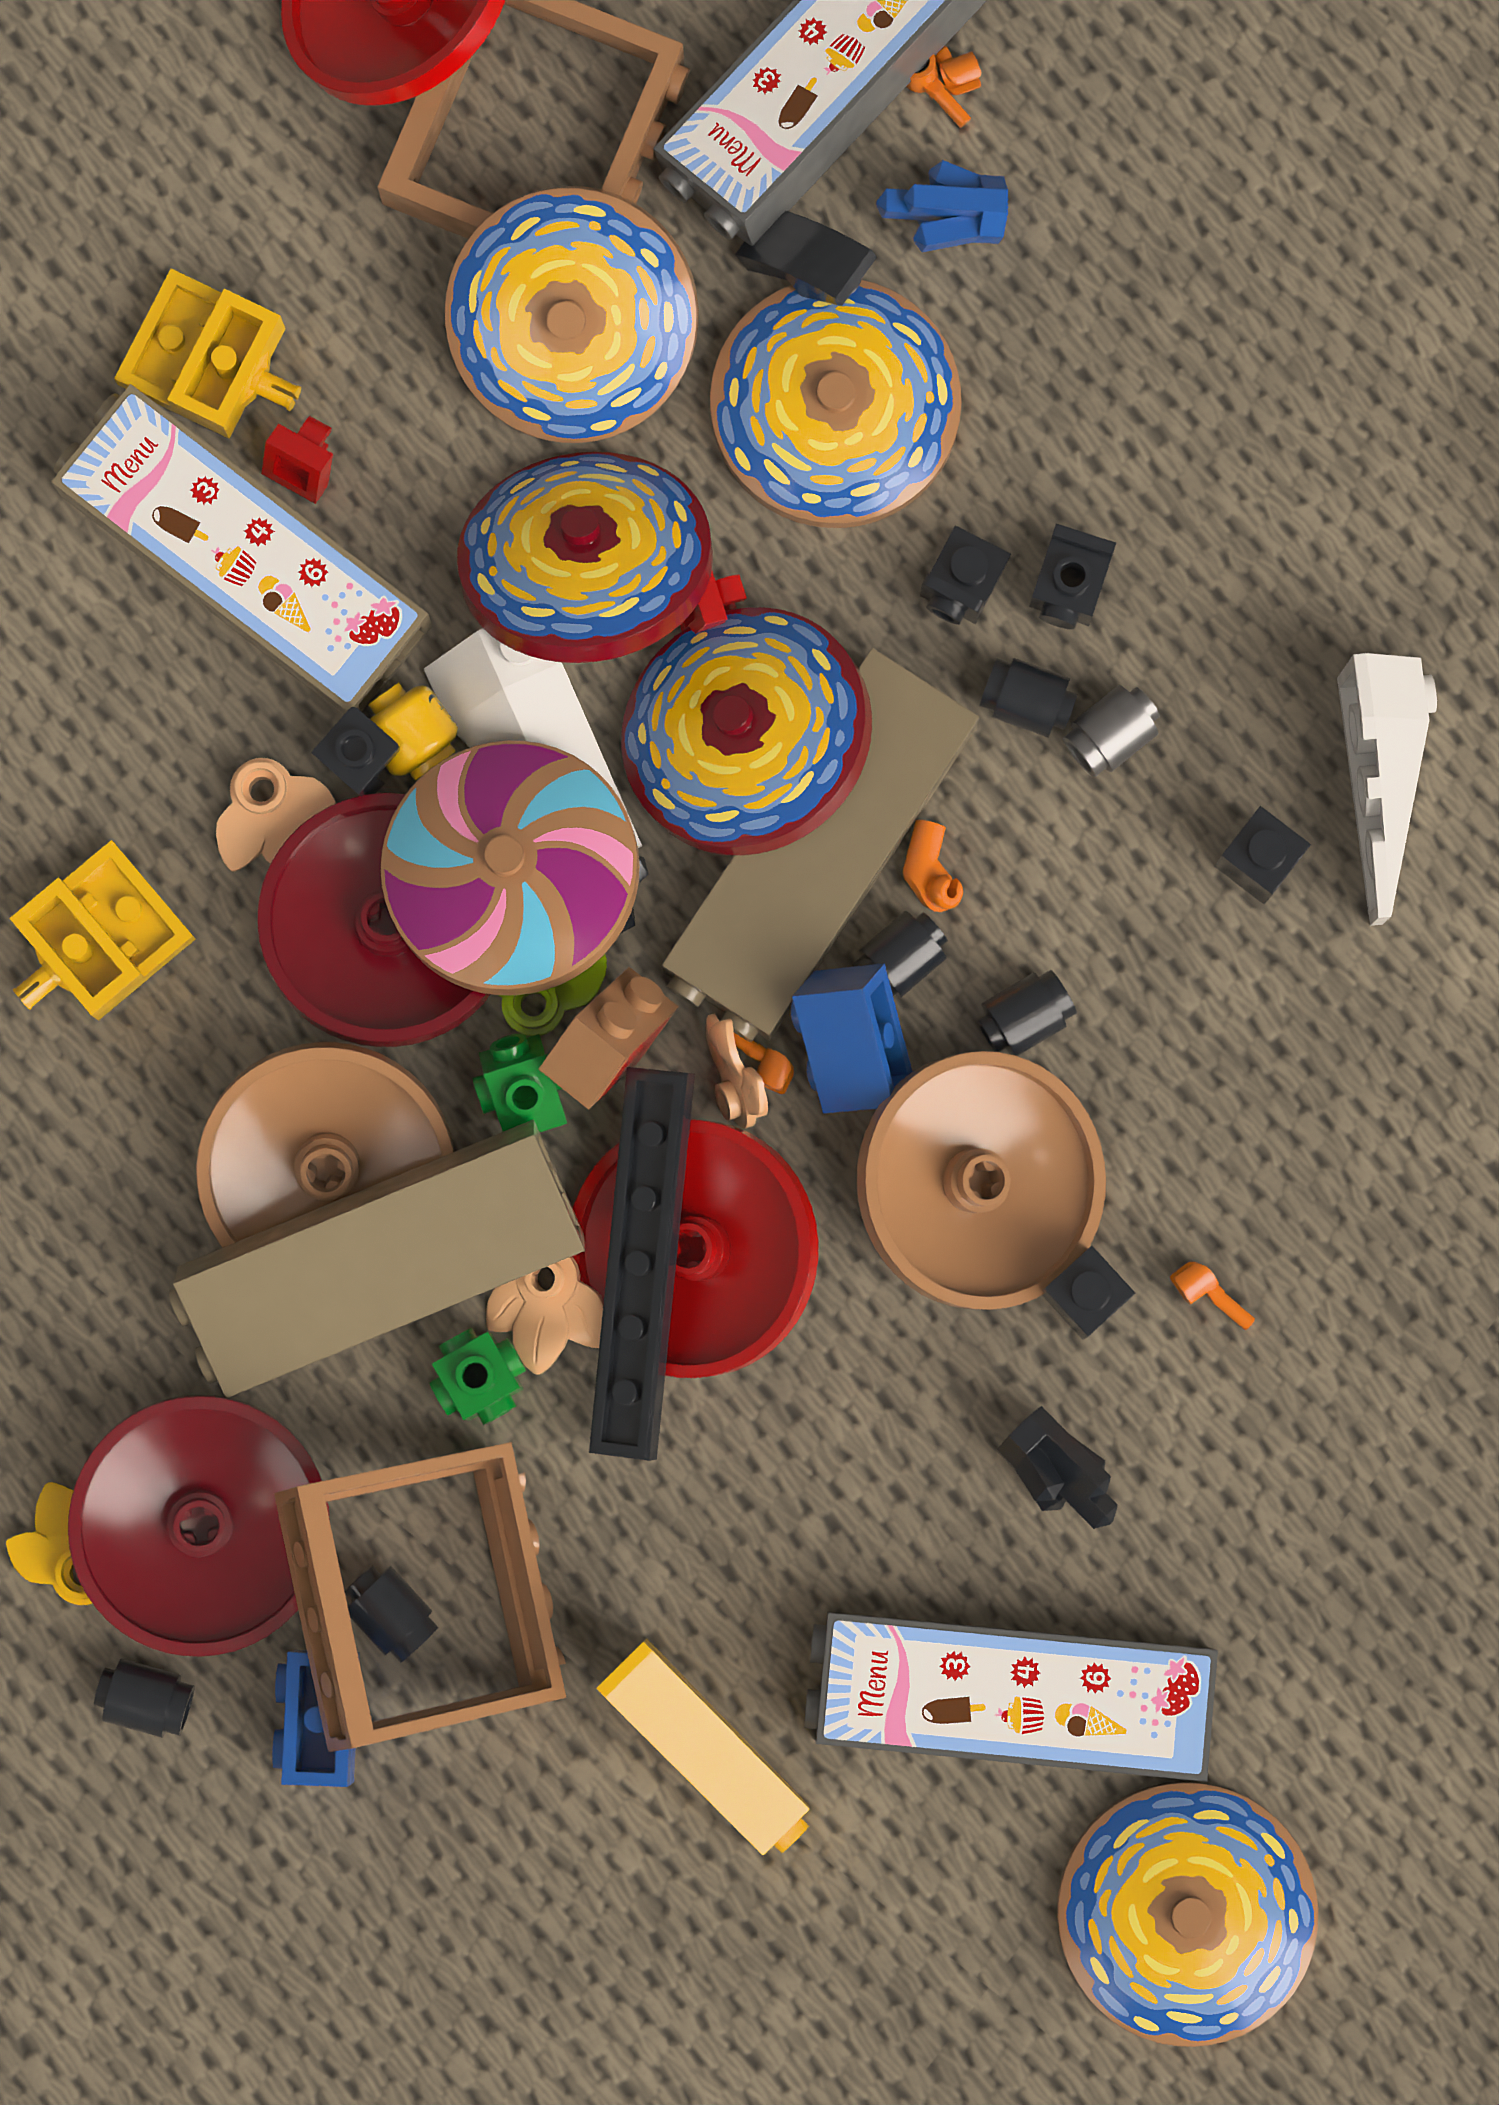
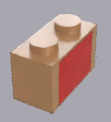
[539,967,679,1110]

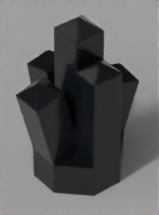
[997,1406,1118,1529]

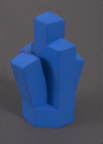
[876,160,1008,252]

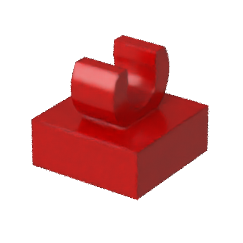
[261,416,333,504]
[680,571,747,634]

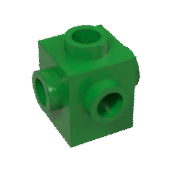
[472,1034,568,1132]
[429,1328,527,1425]

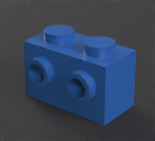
[791,963,913,1114]
[272,1650,360,1787]

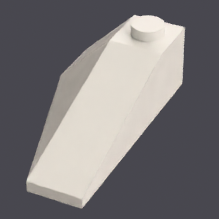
[424,628,642,848]
[1337,653,1437,926]

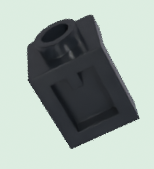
[920,525,1011,625]
[311,707,400,797]

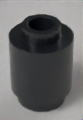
[979,658,1078,738]
[851,911,948,998]
[977,970,1077,1056]
[344,1565,439,1663]
[94,1658,195,1738]

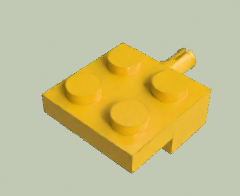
[114,268,301,439]
[9,840,196,1021]

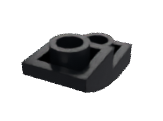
[735,211,877,306]

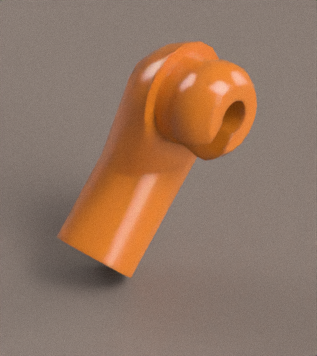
[903,820,963,912]

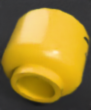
[368,682,458,780]

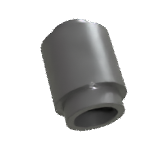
[1063,685,1160,777]

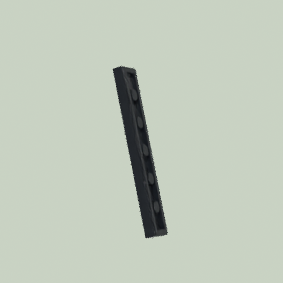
[589,1067,695,1461]

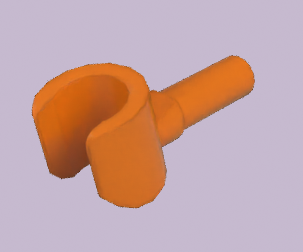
[935,46,981,95]
[906,54,971,128]
[733,1032,794,1095]
[1170,1261,1255,1330]

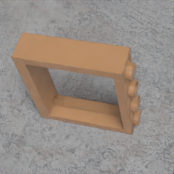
[378,0,691,239]
[274,1442,566,1752]

